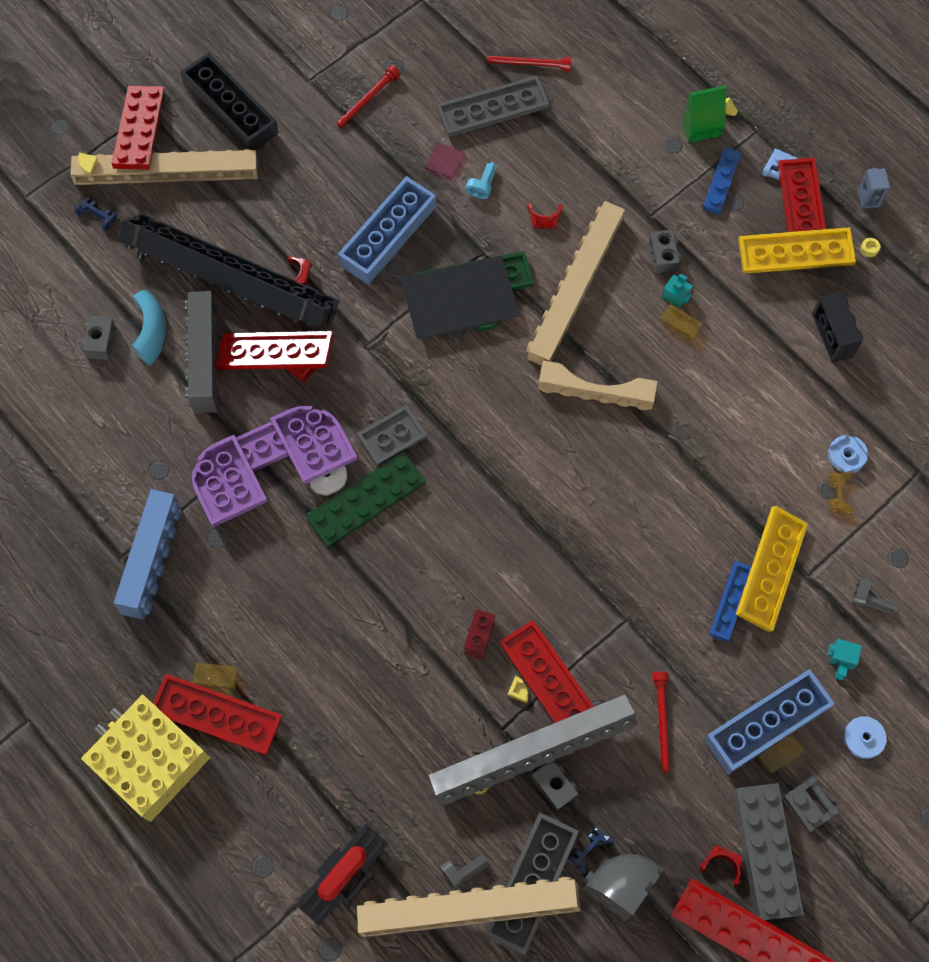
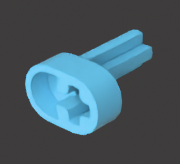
[465,162,497,199]

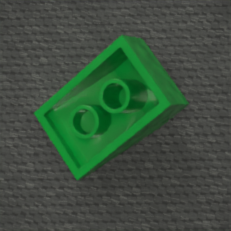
[682,86,726,142]

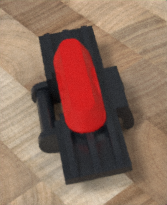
[296,824,389,926]

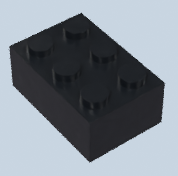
[812,291,863,363]

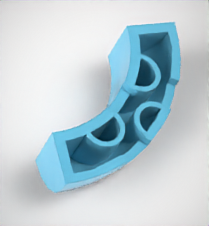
[132,290,167,366]

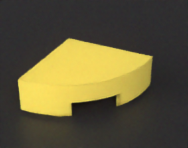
[726,98,738,116]
[78,152,98,176]
[507,676,528,704]

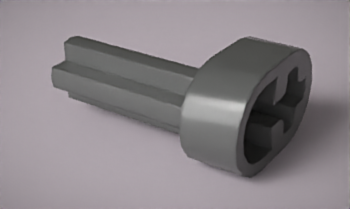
[851,577,895,615]
[439,854,490,891]

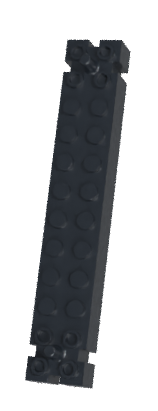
[118,213,340,332]

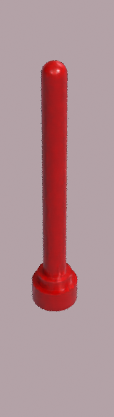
[486,56,571,72]
[337,65,401,128]
[652,671,670,773]

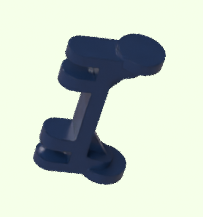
[74,198,117,231]
[568,827,615,876]

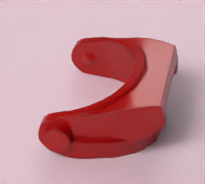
[527,203,563,229]
[287,256,312,285]
[699,845,741,887]

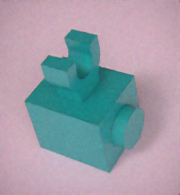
[661,274,693,308]
[827,639,862,680]

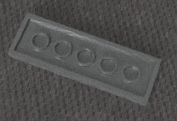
[436,76,550,137]

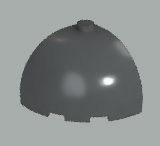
[583,854,664,922]

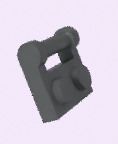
[783,775,840,833]

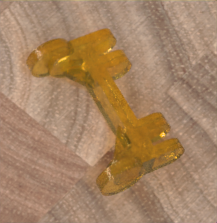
[829,472,854,513]

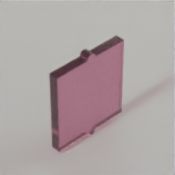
[425,142,465,179]

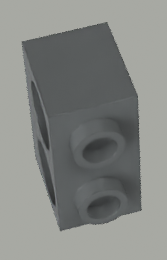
[648,230,682,274]

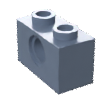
[858,168,890,209]

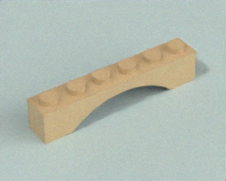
[538,361,657,410]

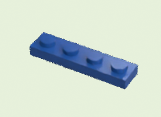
[703,147,742,215]
[708,561,751,642]

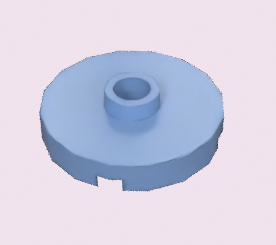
[828,435,868,473]
[843,716,887,759]

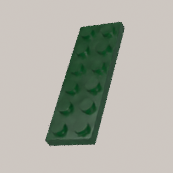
[305,451,426,548]

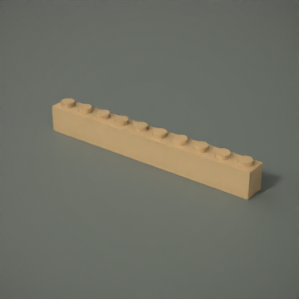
[71,149,258,185]
[526,201,625,366]
[357,877,581,937]

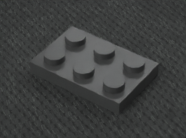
[357,405,427,467]

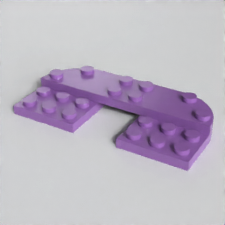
[192,406,358,528]

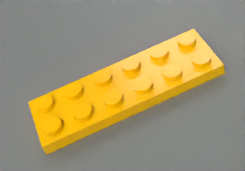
[738,227,856,274]
[736,506,808,632]

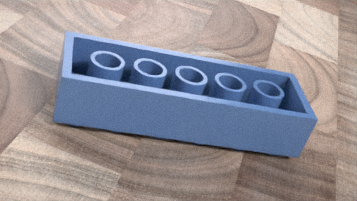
[338,176,436,285]
[114,489,182,620]
[704,669,835,775]

